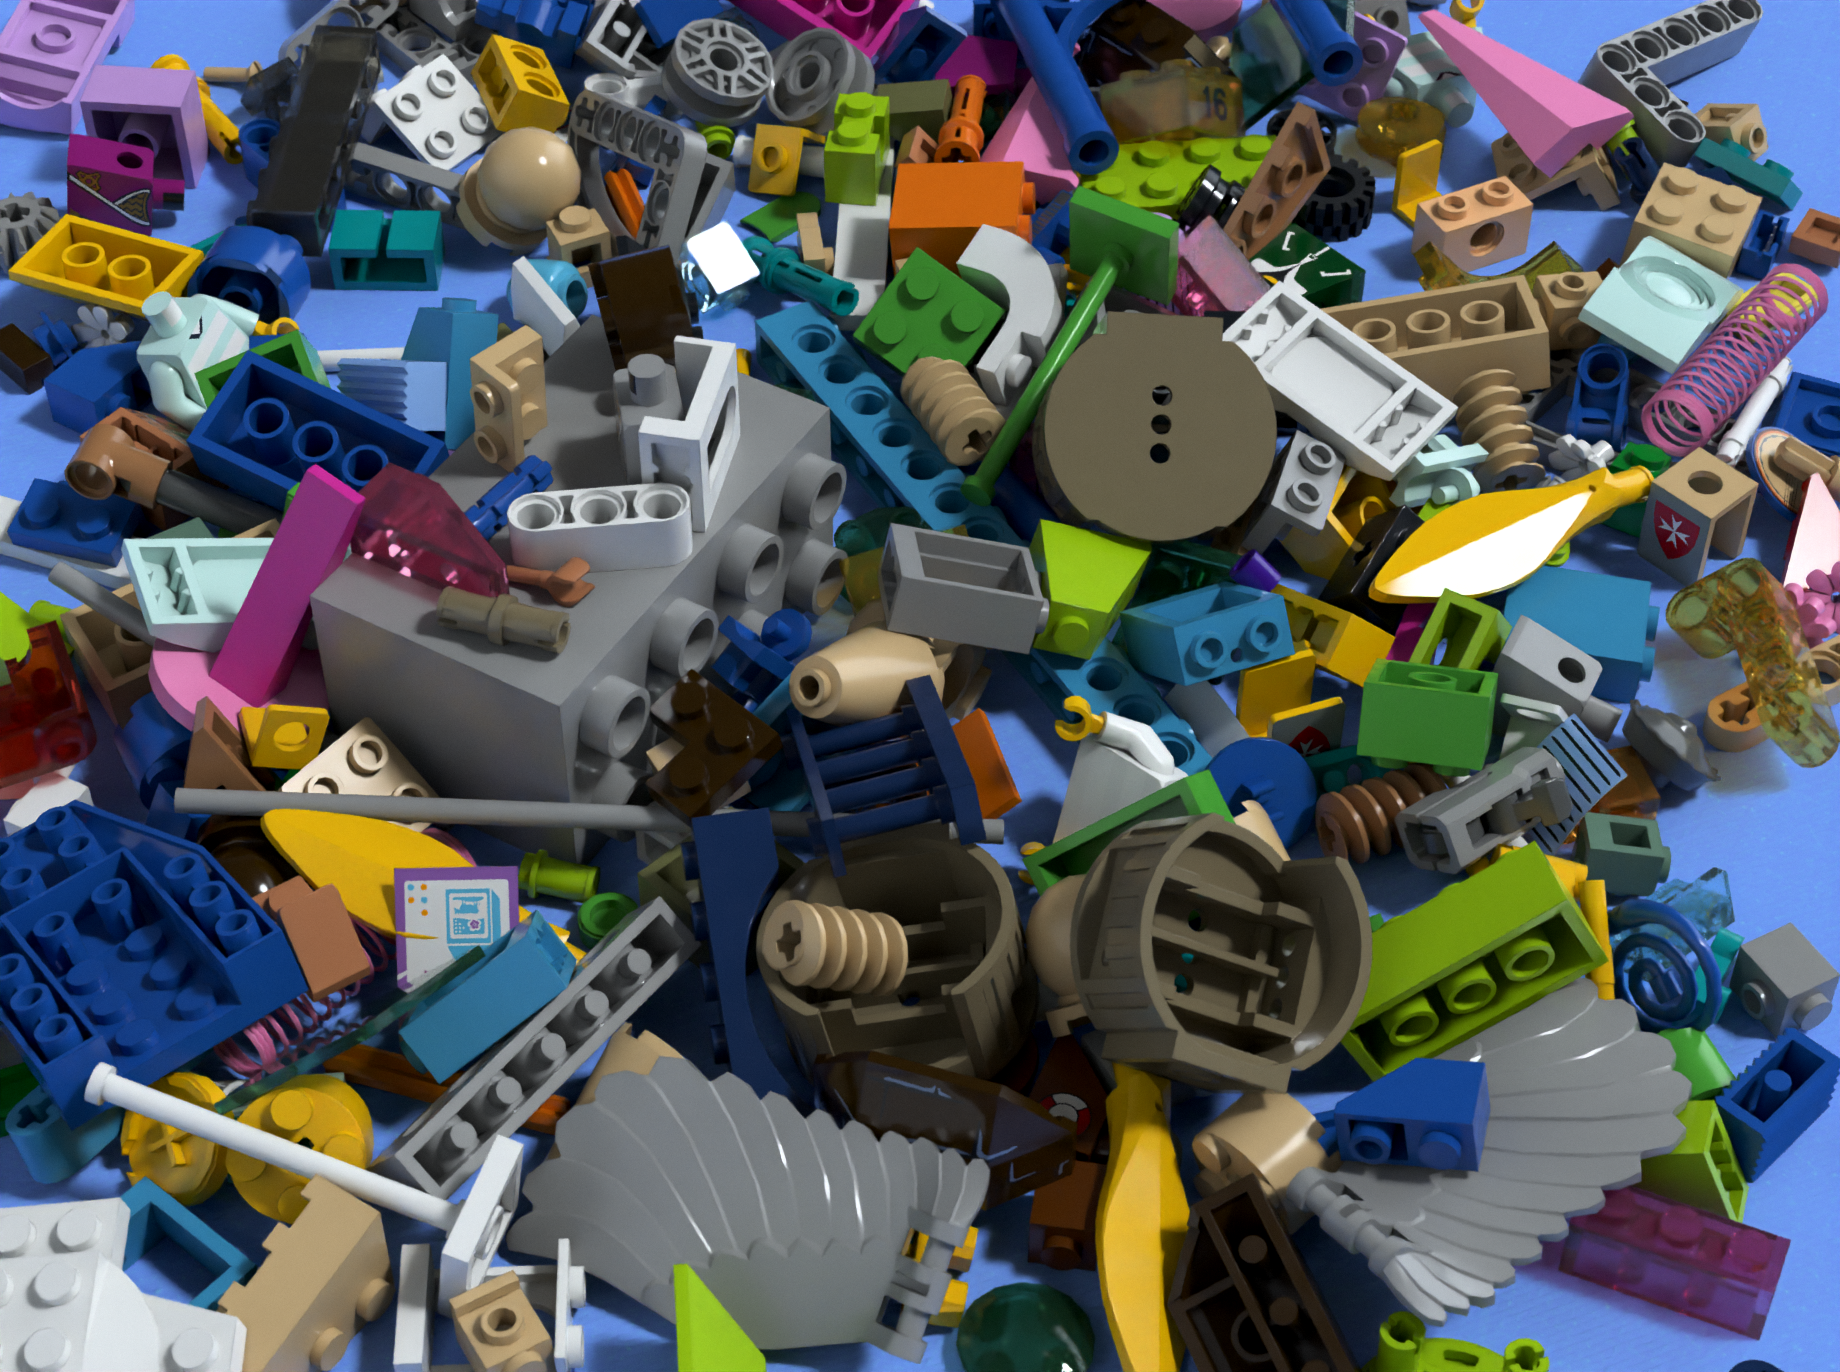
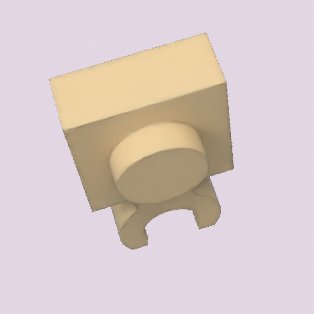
[796,212,834,302]

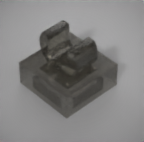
[240,56,305,123]

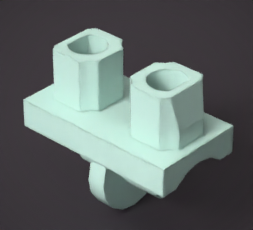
[1389,434,1489,508]

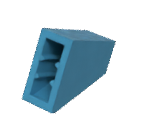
[401,297,499,450]

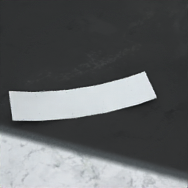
[1164,680,1250,758]

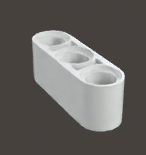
[507,483,693,573]

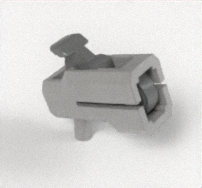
[1394,746,1573,874]

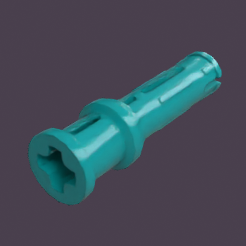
[733,236,859,316]

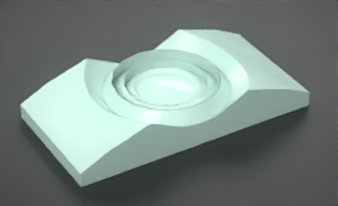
[1577,235,1744,375]
[121,537,359,653]

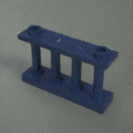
[780,675,987,878]

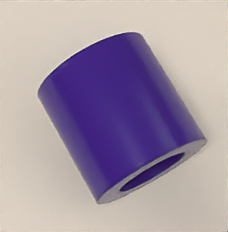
[1229,549,1281,592]

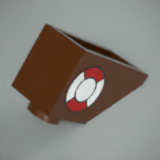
[1028,1034,1110,1165]

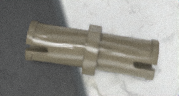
[436,586,571,654]

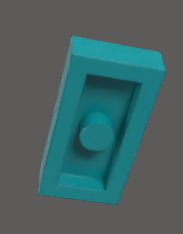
[1694,137,1803,211]

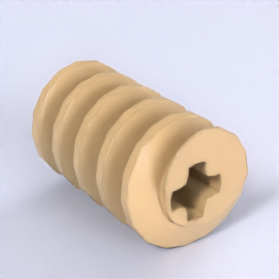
[900,356,1006,466]
[1450,369,1546,493]
[762,900,908,997]

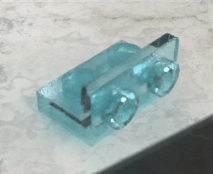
[1609,867,1735,982]

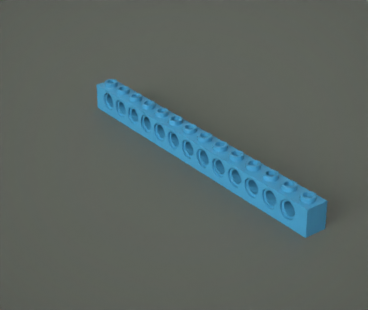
[755,300,1214,776]

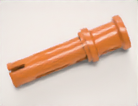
[934,74,987,163]

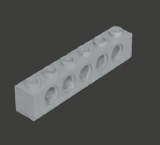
[365,896,702,1220]

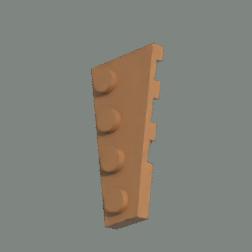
[1187,101,1331,317]

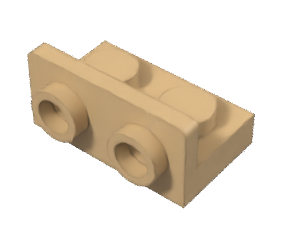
[470,325,548,475]

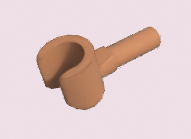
[504,557,595,607]

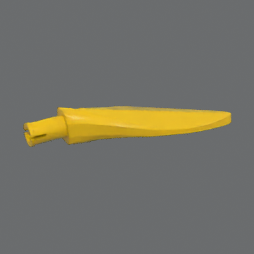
[1368,465,1654,604]
[260,809,587,963]
[1096,1062,1190,1372]

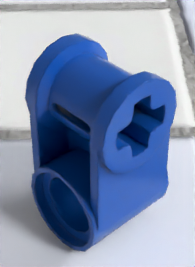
[1565,343,1631,453]

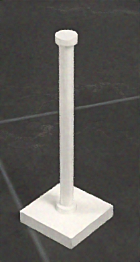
[84,1062,524,1319]

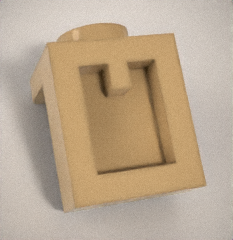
[1694,103,1768,161]

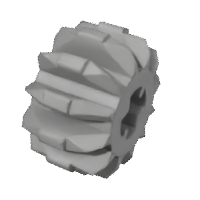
[0,192,62,275]

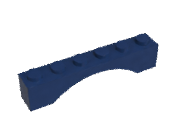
[680,807,815,1119]

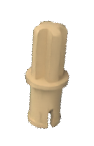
[1773,436,1840,503]

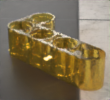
[1665,558,1840,768]

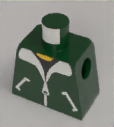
[1234,223,1366,312]

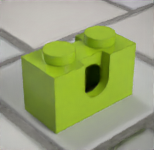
[824,92,890,206]
[1409,587,1512,671]

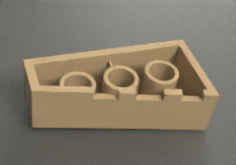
[216,1174,396,1372]

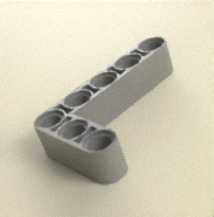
[1577,0,1763,168]

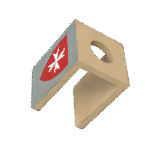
[1637,447,1759,590]

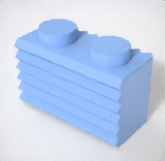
[337,358,447,434]

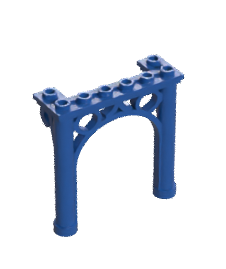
[989,0,1363,175]

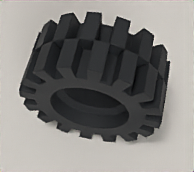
[1291,154,1375,243]

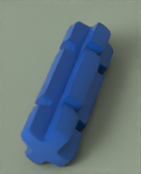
[456,455,553,547]

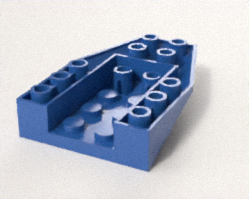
[0,800,309,1131]

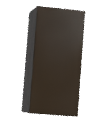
[0,323,54,395]

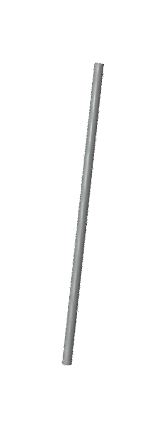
[174,788,1004,845]

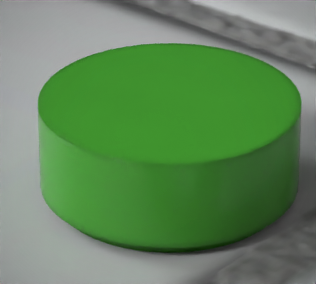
[577,892,639,950]

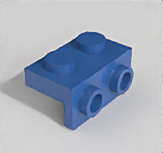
[7,478,151,567]

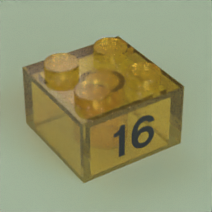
[1100,59,1246,144]

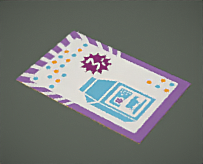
[394,866,519,1054]

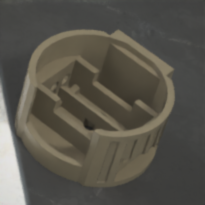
[1032,311,1277,545]
[1070,813,1372,1094]
[756,822,1040,1087]

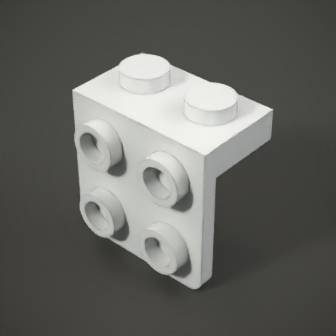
[357,54,503,171]

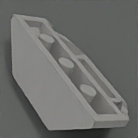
[574,0,673,80]

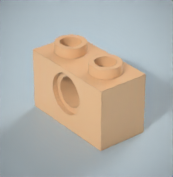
[1411,176,1534,282]

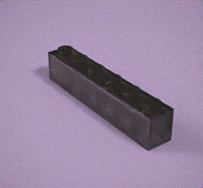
[246,25,381,257]

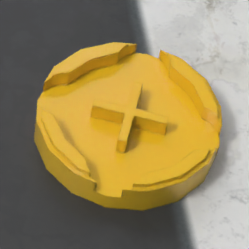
[120,1072,235,1207]

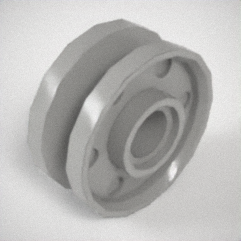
[661,18,774,128]
[765,27,875,141]

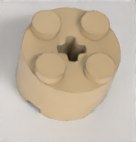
[1192,1093,1344,1235]

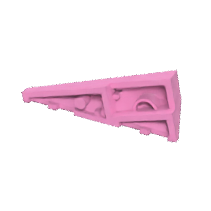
[1418,9,1635,178]
[980,42,1080,205]

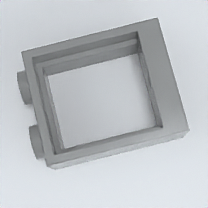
[877,523,1049,655]

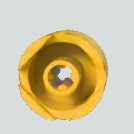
[225,1073,374,1225]

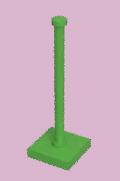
[960,186,1179,506]

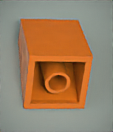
[888,161,1036,279]

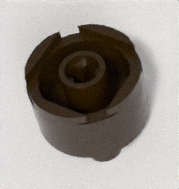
[588,245,694,371]

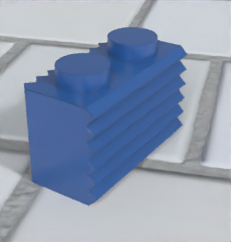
[1714,1028,1840,1183]

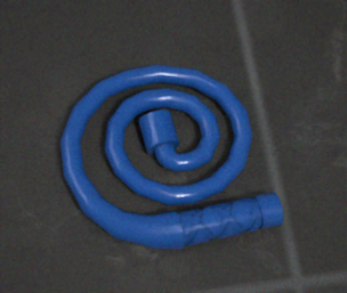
[1607,899,1722,1034]

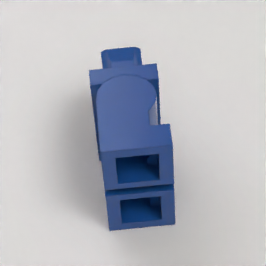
[474,0,596,69]

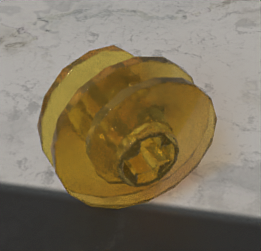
[1355,97,1447,168]

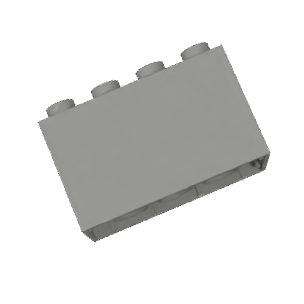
[309,315,848,865]

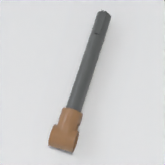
[64,424,283,534]

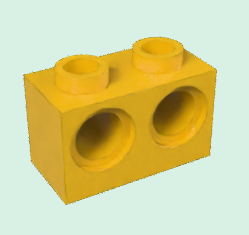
[470,34,570,134]
[1271,584,1396,688]

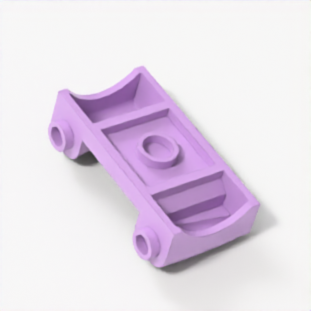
[0,0,135,135]

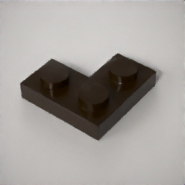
[646,668,783,828]

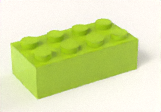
[1073,134,1292,232]
[1340,840,1609,1082]

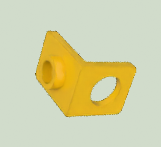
[748,124,826,197]
[1391,139,1442,228]
[238,704,330,770]

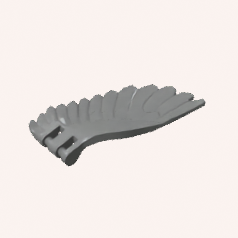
[1286,977,1692,1327]
[506,1056,990,1364]

